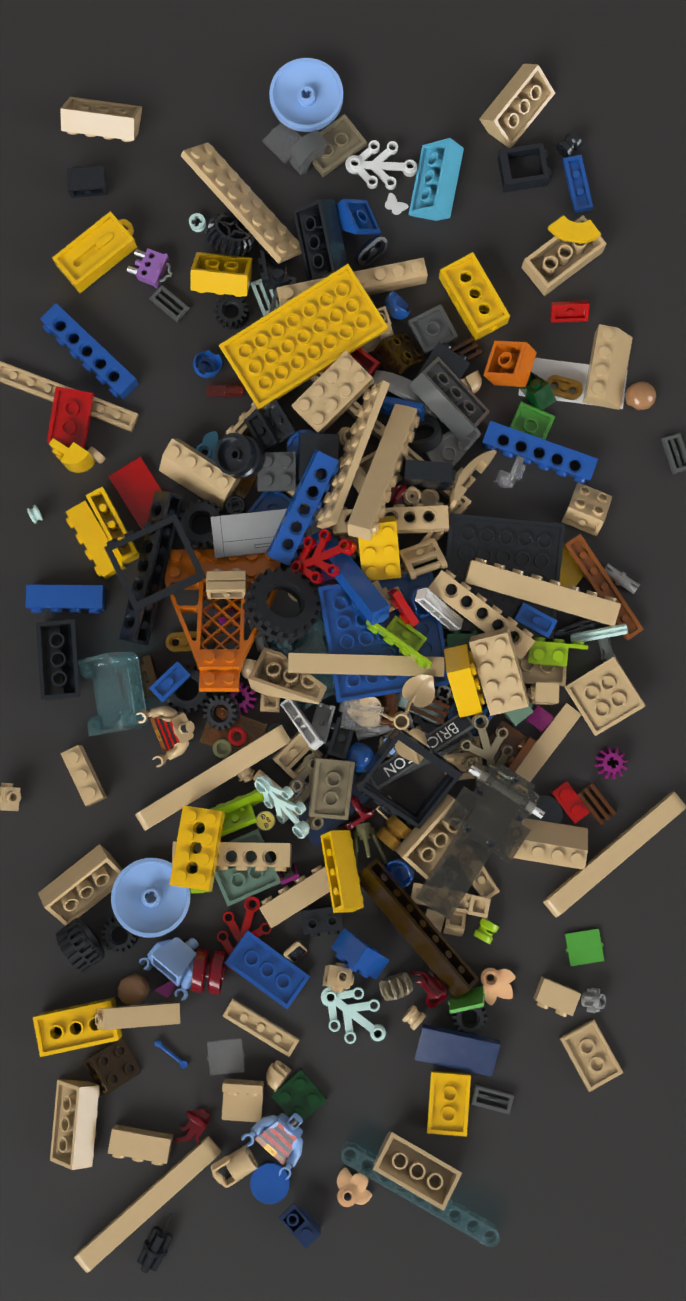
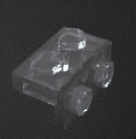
[495,455,526,488]
[340,699,384,734]

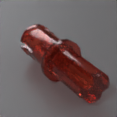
[206,383,244,399]

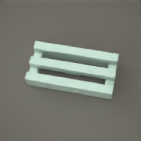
[250,279,279,317]

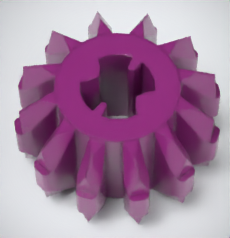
[228,682,257,715]
[594,747,628,780]

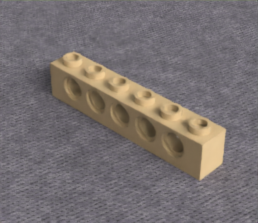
[333,503,449,536]
[428,570,535,659]
[172,841,292,871]

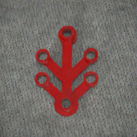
[290,529,356,584]
[217,896,272,971]

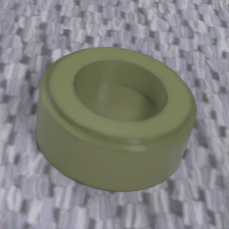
[213,739,233,758]

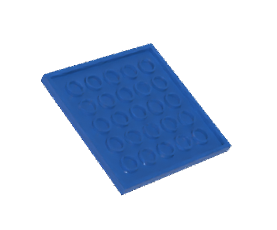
[318,571,450,703]

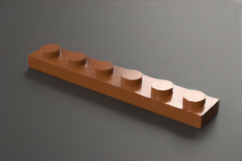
[563,534,644,640]

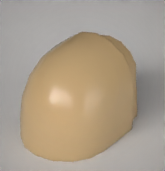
[461,370,482,394]
[241,659,257,680]
[266,1060,291,1092]

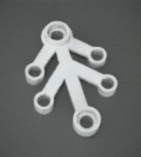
[345,140,417,190]

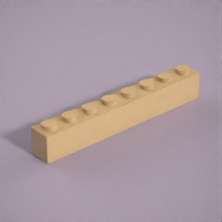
[277,257,428,307]
[347,404,420,541]
[464,558,621,626]

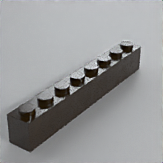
[358,858,479,999]

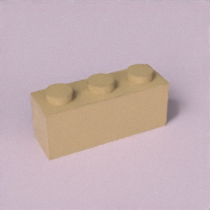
[61,745,107,806]
[108,1124,173,1166]

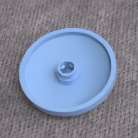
[269,58,343,132]
[111,858,190,938]

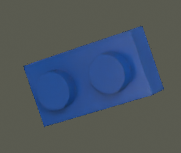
[514,602,557,638]
[149,661,191,703]

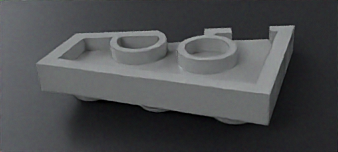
[426,427,481,469]

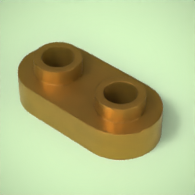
[547,375,583,400]
[165,631,204,652]

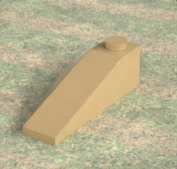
[248,647,327,704]

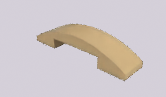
[448,450,497,511]
[411,883,491,918]

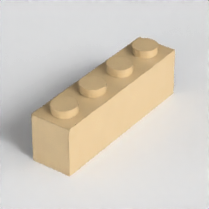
[259,865,330,928]

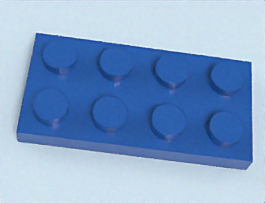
[223,930,310,1009]

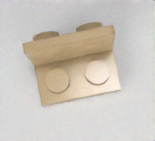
[562,483,612,536]
[222,1079,264,1122]

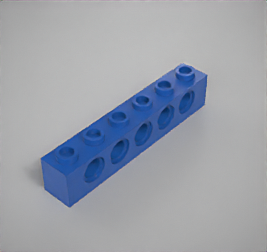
[40,303,139,400]
[481,421,598,484]
[266,448,340,566]

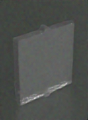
[262,123,302,164]
[207,1038,245,1075]

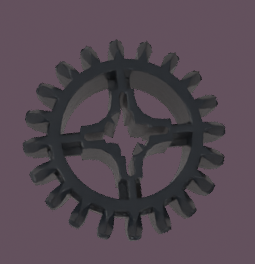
[205,212,255,258]

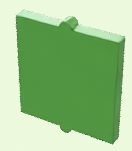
[565,928,604,966]
[448,986,486,1014]

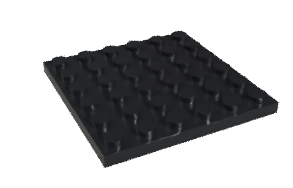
[441,513,565,639]

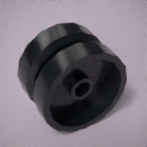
[215,433,265,478]

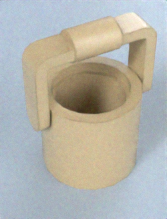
[211,1145,258,1188]

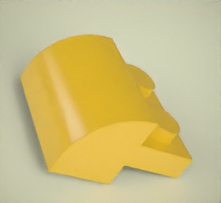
[49,438,96,473]

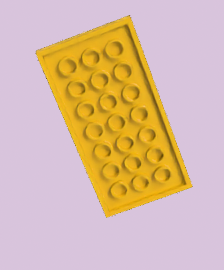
[219,264,388,410]

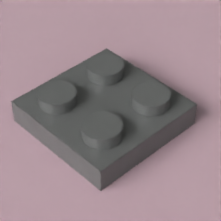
[408,304,458,355]
[258,452,297,492]

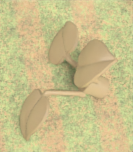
[347,674,435,764]

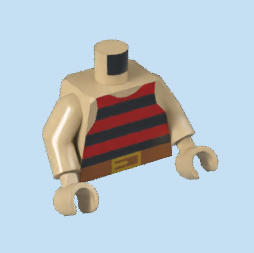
[136,705,195,767]

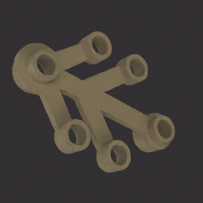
[459,713,513,783]
[289,754,324,830]

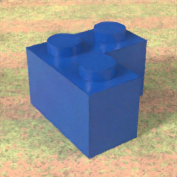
[331,928,389,980]

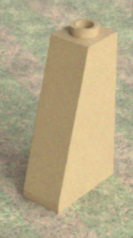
[95,1002,180,1030]

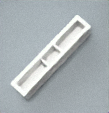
[415,588,463,631]
[280,699,324,750]

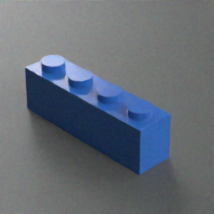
[25,585,106,614]

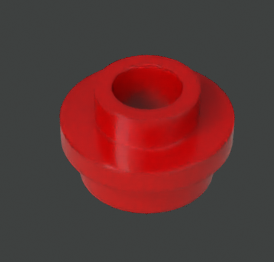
[228,726,247,746]

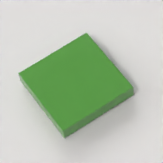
[510,401,555,451]

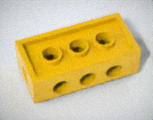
[439,252,510,341]
[169,805,225,892]
[33,997,122,1057]

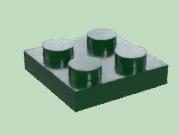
[271,1068,327,1121]

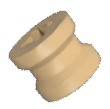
[401,1004,426,1030]

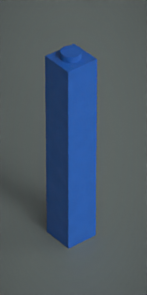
[311,528,390,626]

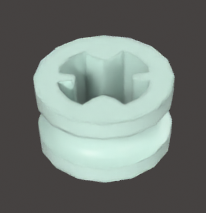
[189,213,207,232]
[27,505,43,524]

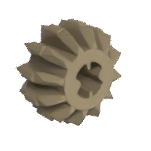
[379,972,413,1001]

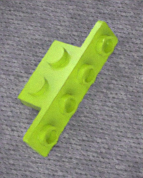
[366,615,433,669]
[512,635,588,667]
[198,789,264,837]

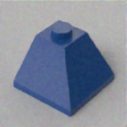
[336,199,381,235]

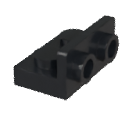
[258,249,290,290]

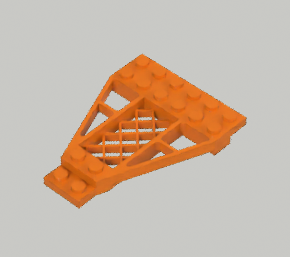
[165,549,281,692]

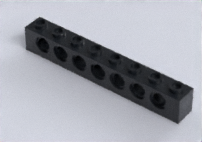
[119,491,184,646]

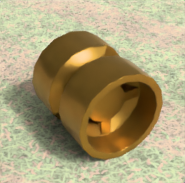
[375,815,412,851]

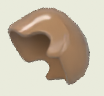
[625,382,656,410]
[117,974,150,1005]

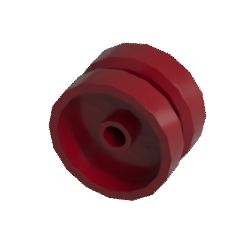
[191,948,226,995]

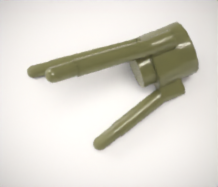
[353,823,388,866]

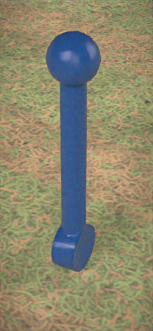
[154,1039,188,1069]

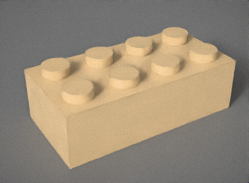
[522,215,607,296]
[291,351,374,434]
[469,627,529,716]

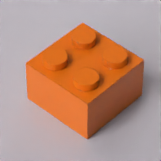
[483,341,537,387]

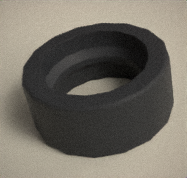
[408,416,443,453]

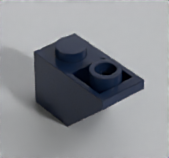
[279,1203,321,1249]

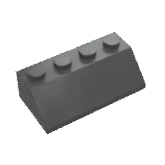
[408,357,490,441]

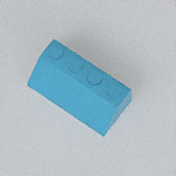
[408,138,464,221]

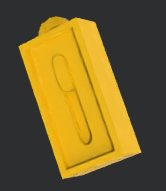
[52,211,137,293]

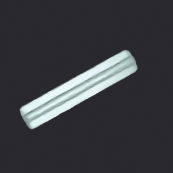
[570,624,628,642]

